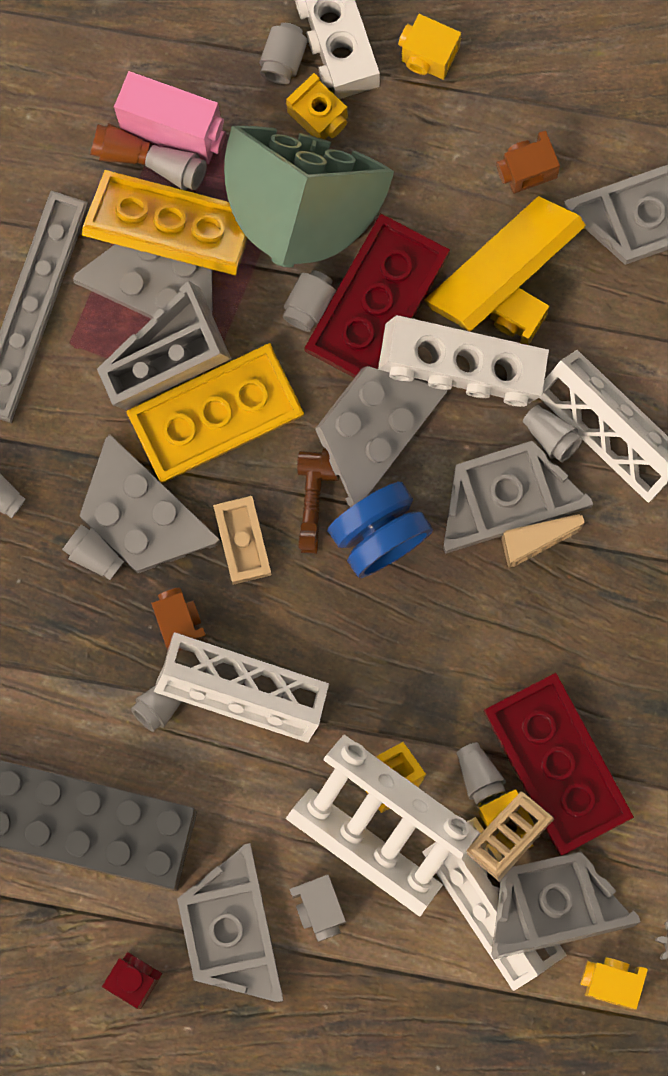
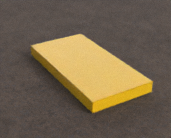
[82,170,248,276]
[424,196,586,332]
[126,343,304,484]

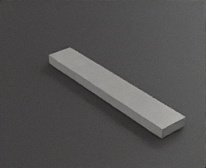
[0,191,89,423]

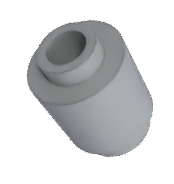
[259,23,308,84]
[282,270,336,332]

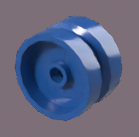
[328,482,433,578]

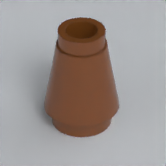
[90,123,150,165]

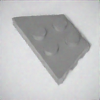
[563,165,668,265]
[73,244,213,319]
[315,366,447,507]
[80,435,220,573]
[443,441,593,554]
[177,843,284,1002]
[491,852,641,960]

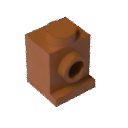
[496,130,560,194]
[151,588,208,651]

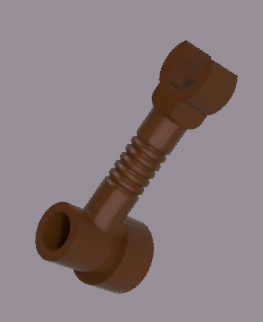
[297,448,340,554]

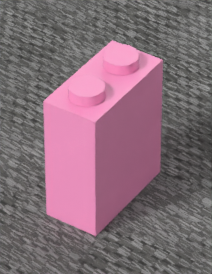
[114,71,226,164]

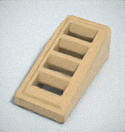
[501,514,584,568]
[466,791,554,882]

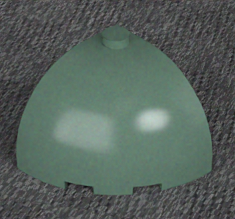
[224,126,394,267]

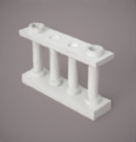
[286,734,480,916]

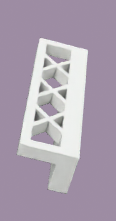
[539,350,668,503]
[154,632,329,743]
[422,817,567,991]

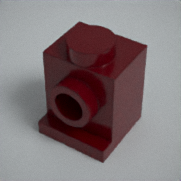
[102,952,163,1009]

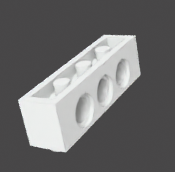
[295,0,380,99]
[378,315,549,407]

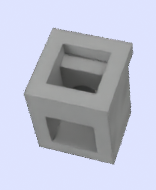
[289,875,346,942]

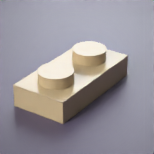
[213,496,272,585]

